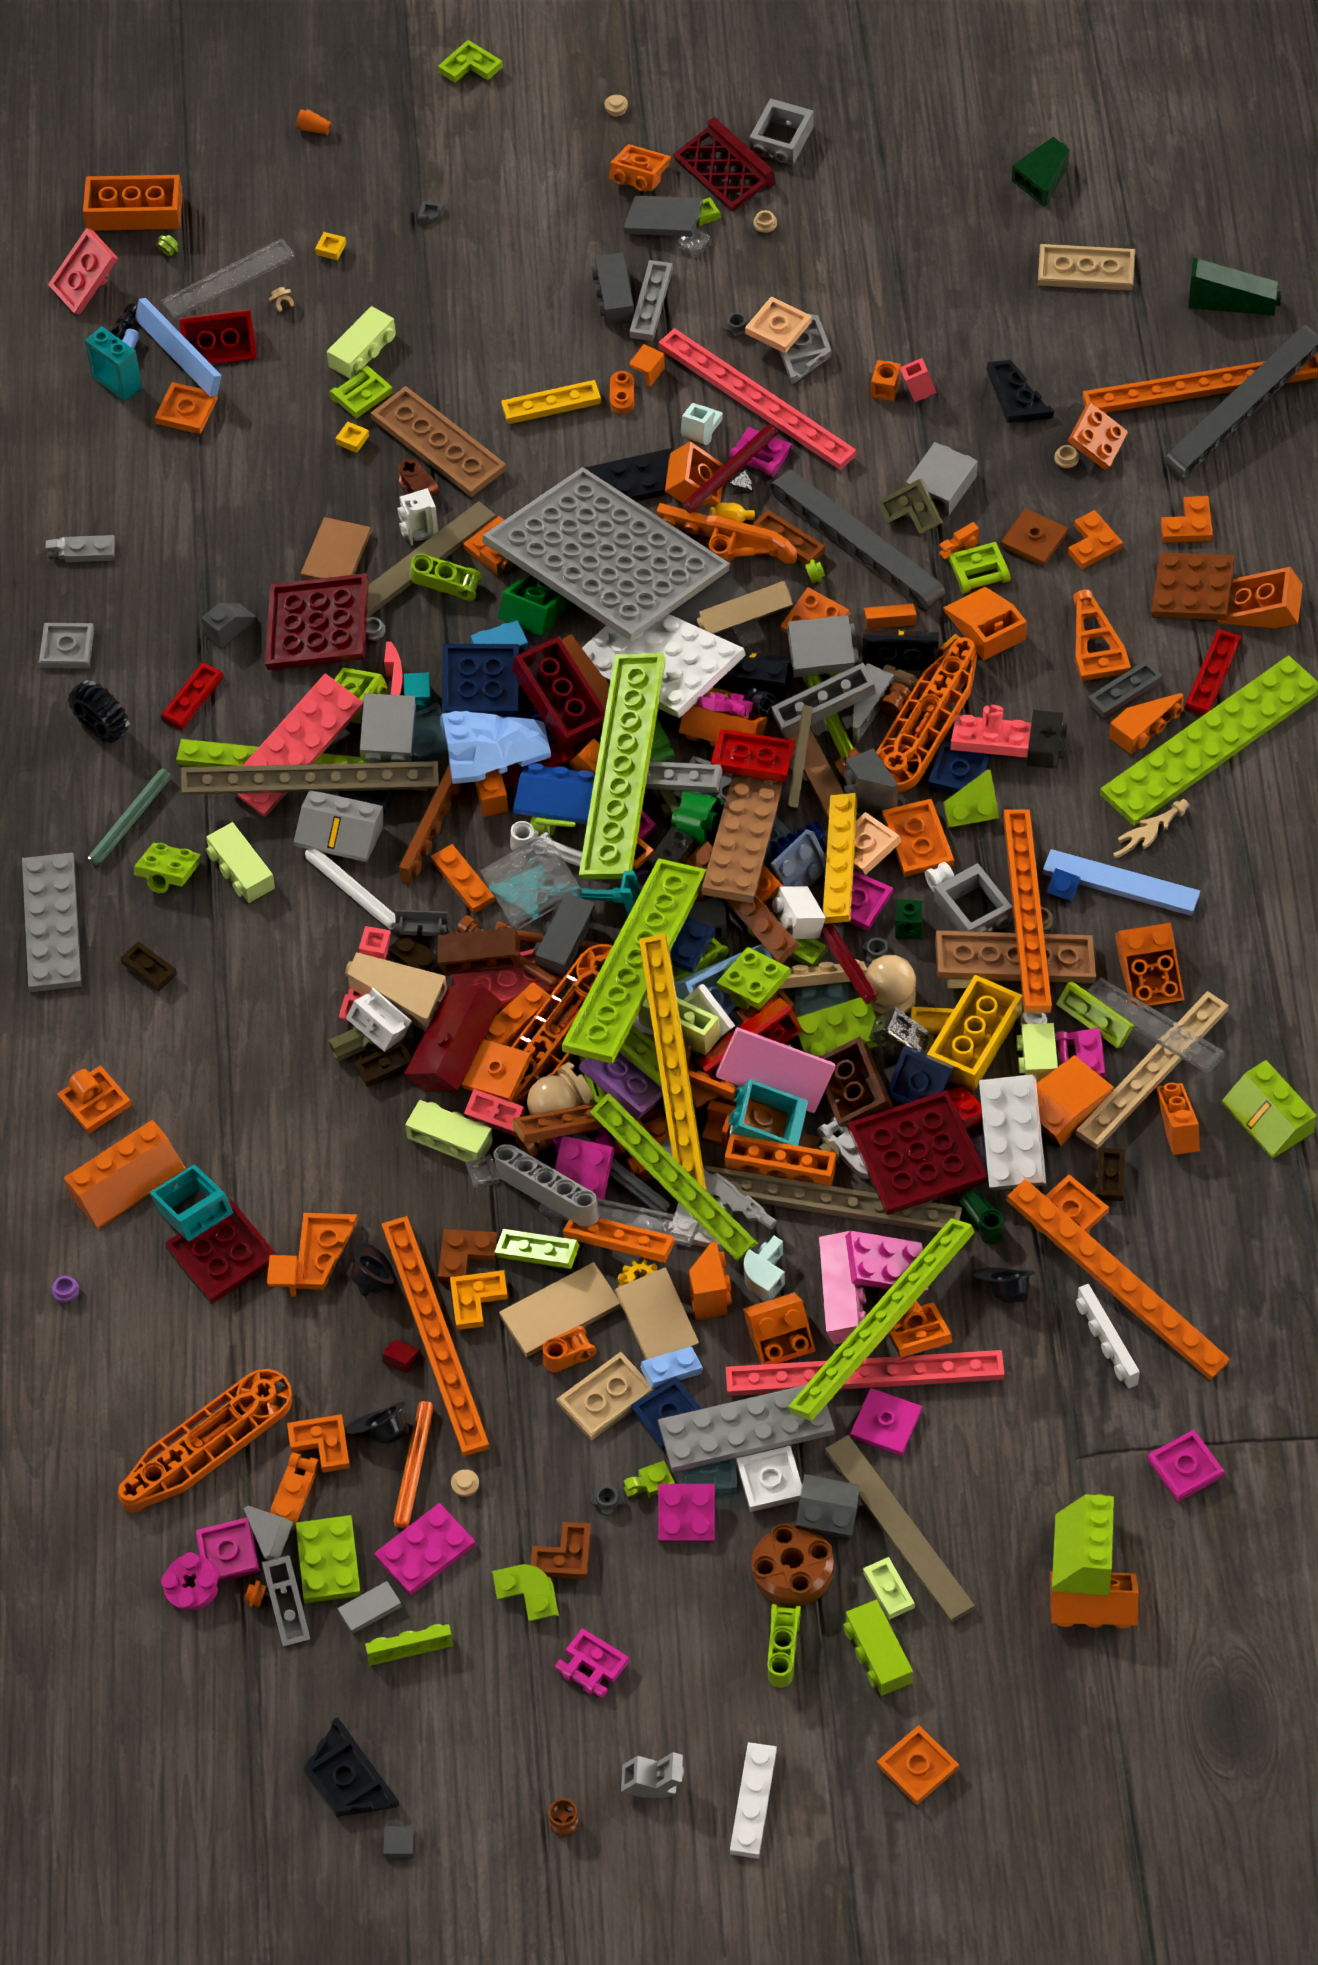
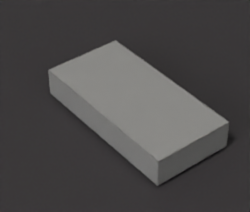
[338,1581,402,1634]

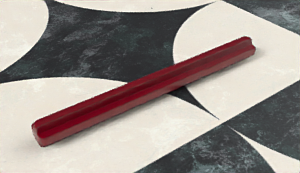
[683,424,778,514]
[819,905,878,1004]

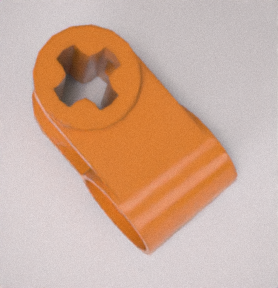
[543,1326,597,1373]

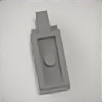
[45,535,115,562]

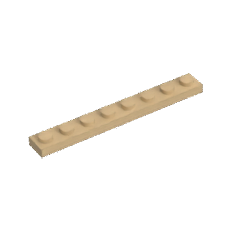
[1076,991,1229,1150]

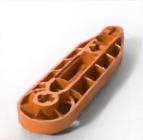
[876,637,977,792]
[512,944,613,1105]
[118,1369,293,1513]

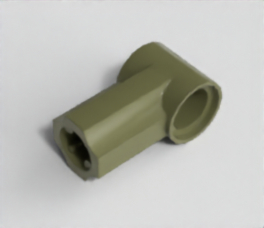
[328,1026,380,1062]

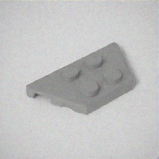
[779,314,831,384]

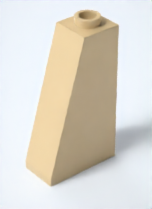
[697,581,794,634]
[345,952,447,1032]

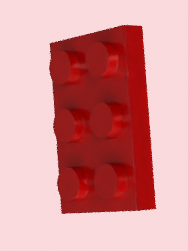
[711,729,796,782]

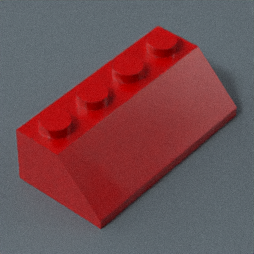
[694,998,803,1083]

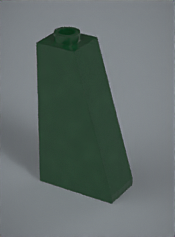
[1188,258,1282,316]

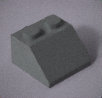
[844,748,898,814]
[795,1474,859,1541]

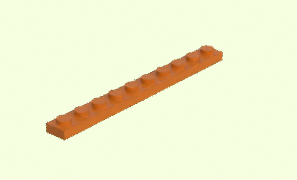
[1082,353,1318,413]
[1003,810,1052,1013]
[1006,1179,1230,1381]
[381,1216,490,1457]

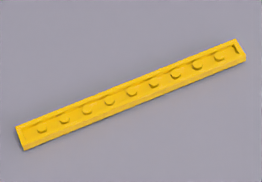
[639,934,707,1191]

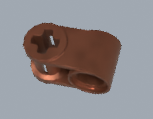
[398,458,439,498]

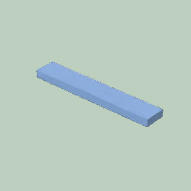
[135,298,222,397]
[1043,849,1200,916]

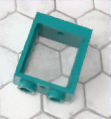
[85,326,143,402]
[728,1079,808,1146]
[150,1164,233,1242]

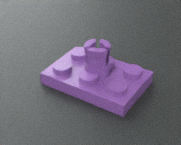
[579,1051,664,1120]

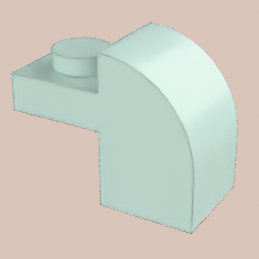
[681,403,723,445]
[744,1236,785,1302]

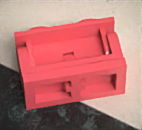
[464,1089,527,1137]

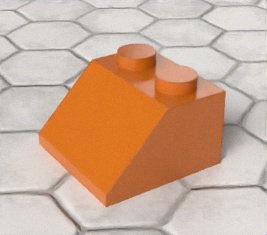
[665,441,724,506]

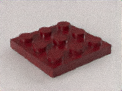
[165,1200,277,1304]

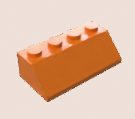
[64,1120,186,1230]

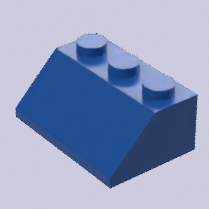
[513,763,595,824]

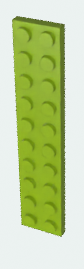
[579,653,666,880]
[1100,655,1318,827]
[562,858,707,1064]

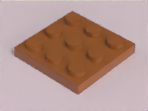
[1151,553,1235,620]

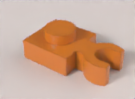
[939,522,979,560]

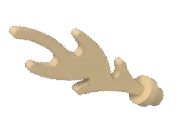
[1114,799,1190,859]

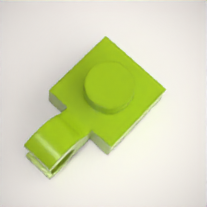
[623,1461,675,1498]

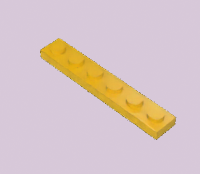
[823,793,858,924]

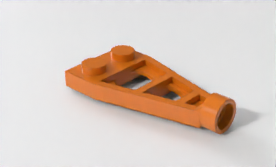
[1073,589,1131,682]

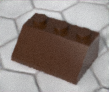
[819,1037,894,1127]

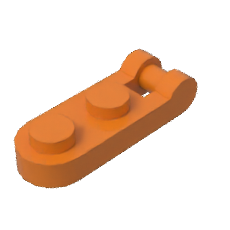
[270,1452,320,1526]

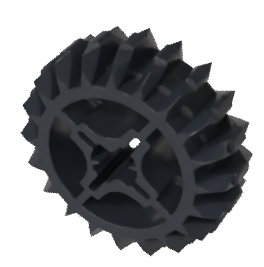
[68,680,130,743]

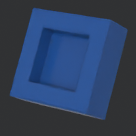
[1046,868,1081,902]

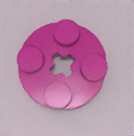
[161,1552,219,1611]

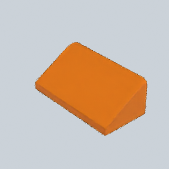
[864,604,917,629]

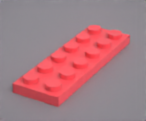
[235,673,363,818]

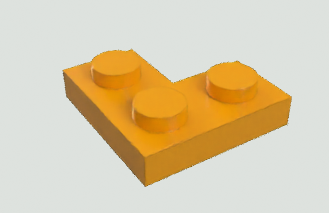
[450,1270,508,1330]

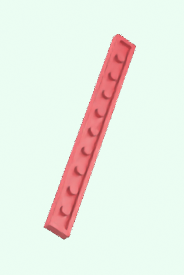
[658,328,856,470]
[726,1350,1004,1397]

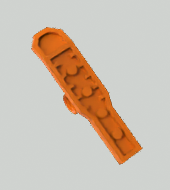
[656,503,797,564]

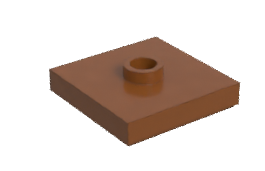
[1001,508,1069,567]

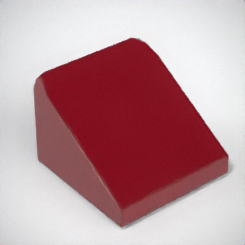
[382,1339,420,1373]

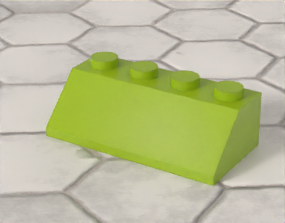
[1052,1494,1114,1596]

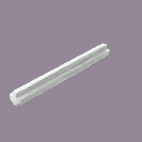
[305,849,396,930]

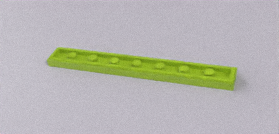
[590,1093,758,1262]

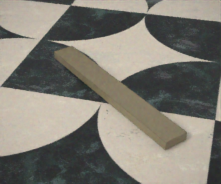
[367,501,496,618]
[825,1435,975,1623]

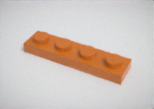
[563,1218,675,1263]

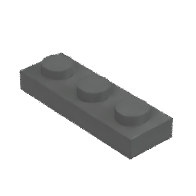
[1088,660,1163,719]

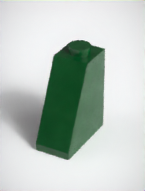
[1012,137,1070,207]

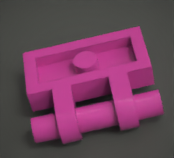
[554,1628,629,1699]

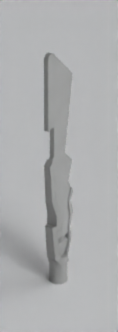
[663,1139,777,1229]

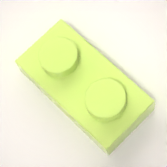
[863,1557,915,1620]

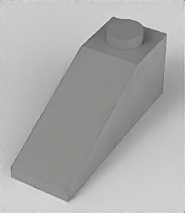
[853,663,894,743]
[261,1555,310,1646]

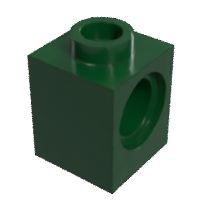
[895,899,923,940]

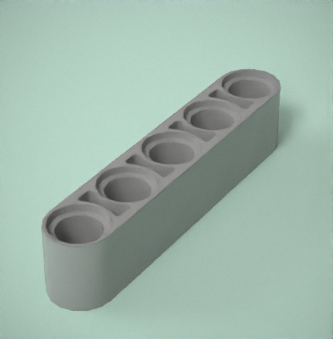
[494,1145,599,1226]

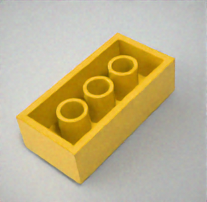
[927,975,1022,1092]

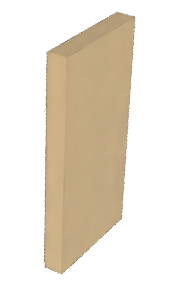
[1037,244,1135,291]
[499,1262,621,1358]

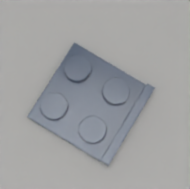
[771,829,826,888]

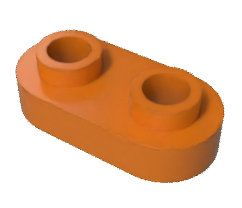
[610,371,634,414]

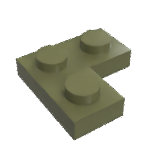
[877,479,943,534]

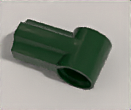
[959,1190,1004,1244]

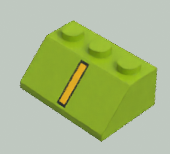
[1222,1060,1317,1159]

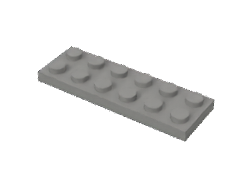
[22,853,82,992]
[658,1385,835,1473]

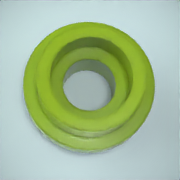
[156,235,179,257]
[805,559,825,583]

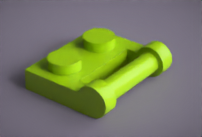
[328,365,393,419]
[949,542,1011,594]

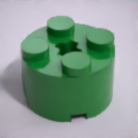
[671,791,725,846]

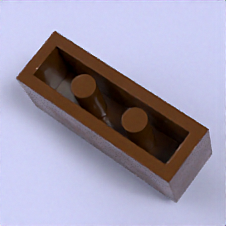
[438,926,520,975]

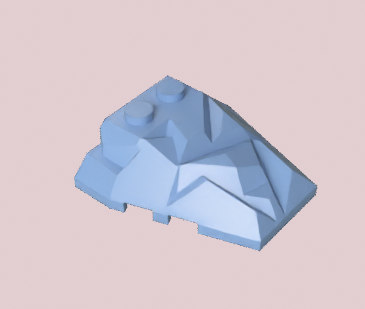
[440,711,551,784]

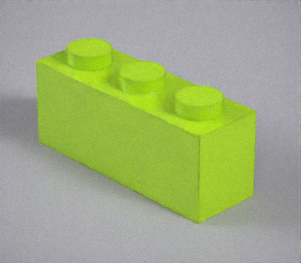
[843,1599,913,1696]

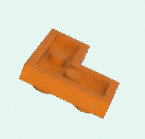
[1160,496,1213,543]
[1068,510,1123,570]
[287,1414,350,1473]

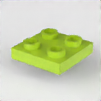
[134,843,201,893]
[716,947,791,1010]

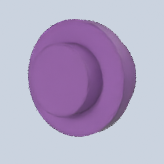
[52,1276,79,1303]

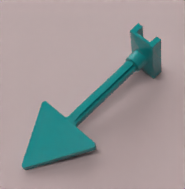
[489,865,641,920]

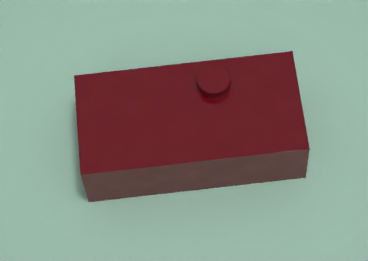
[512,636,606,751]
[404,984,502,1092]

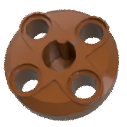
[751,1523,834,1607]

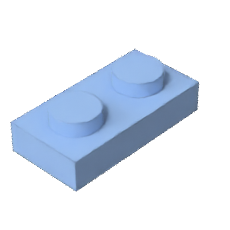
[640,1346,703,1389]

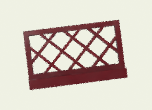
[673,117,776,212]

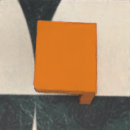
[630,344,665,387]
[702,1100,736,1146]
[267,1255,298,1297]

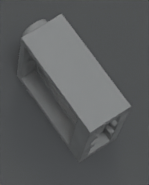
[750,98,814,165]
[934,863,1013,932]

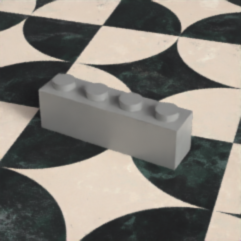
[771,663,876,738]

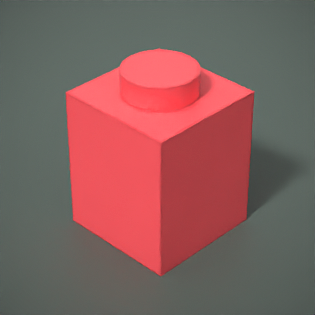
[900,358,937,402]

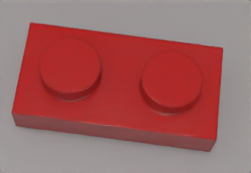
[948,1085,983,1129]

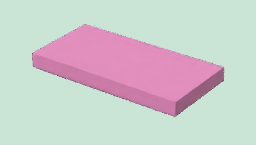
[716,1027,836,1113]

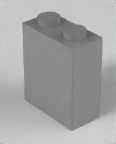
[906,442,978,516]
[787,615,859,678]
[360,693,416,763]

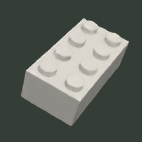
[979,1074,1046,1191]

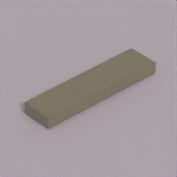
[787,705,813,810]

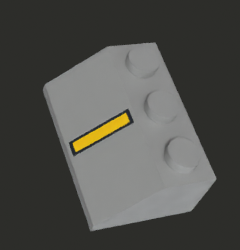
[294,790,383,862]

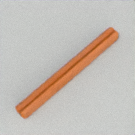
[394,1401,434,1529]

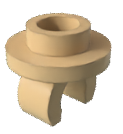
[269,287,294,313]

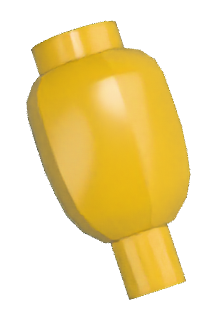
[709,503,755,523]

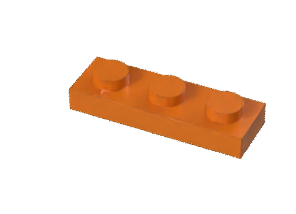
[431,844,495,914]

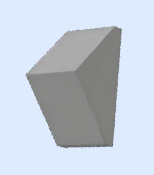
[243,1506,293,1560]

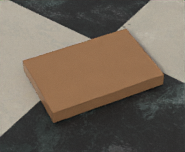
[301,517,371,580]

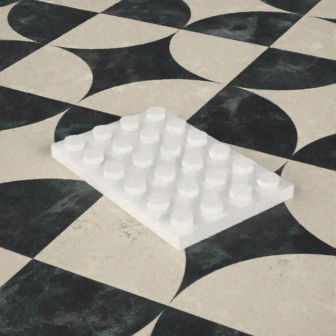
[582,614,746,718]

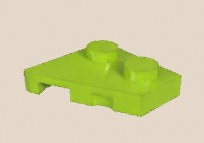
[943,769,999,828]

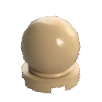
[865,955,916,1020]
[527,1062,594,1115]

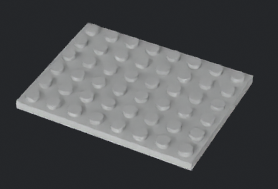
[482,467,730,641]

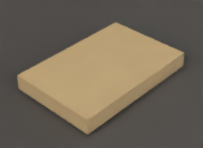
[615,1267,699,1360]
[556,1352,656,1441]

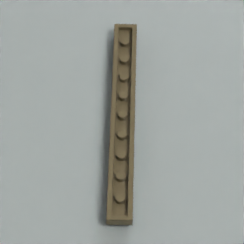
[181,761,439,795]
[703,1165,962,1233]

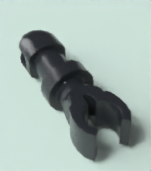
[109,303,137,340]

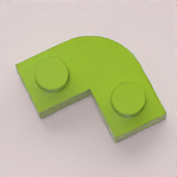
[492,1564,559,1622]

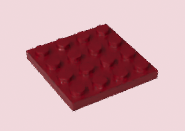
[265,573,369,670]
[847,1090,988,1215]

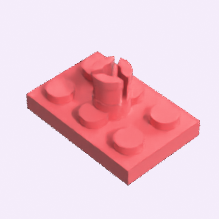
[48,228,119,315]
[951,705,1032,758]

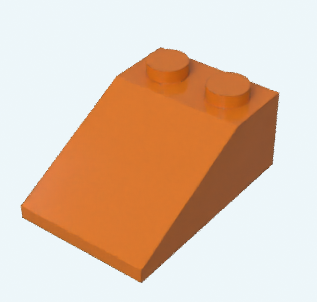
[1217,567,1303,629]
[1037,1055,1114,1147]

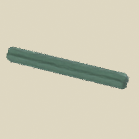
[88,768,171,866]

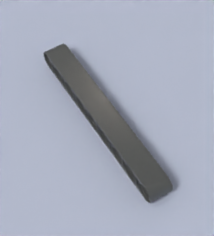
[1164,325,1318,478]
[770,469,945,610]

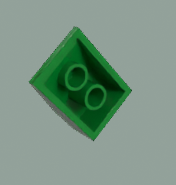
[497,573,570,636]

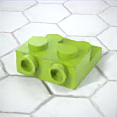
[334,667,389,724]

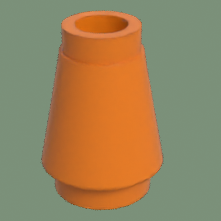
[296,109,332,135]

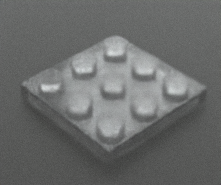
[480,832,582,930]

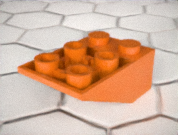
[943,587,1027,661]
[1115,923,1184,1009]

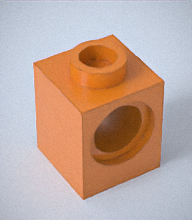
[871,360,901,401]

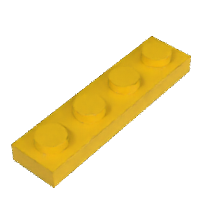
[501,380,601,425]

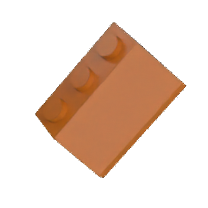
[679,701,769,746]
[1050,1571,1139,1628]

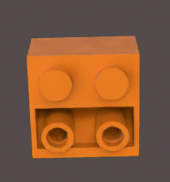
[689,1242,732,1321]
[743,1292,815,1365]

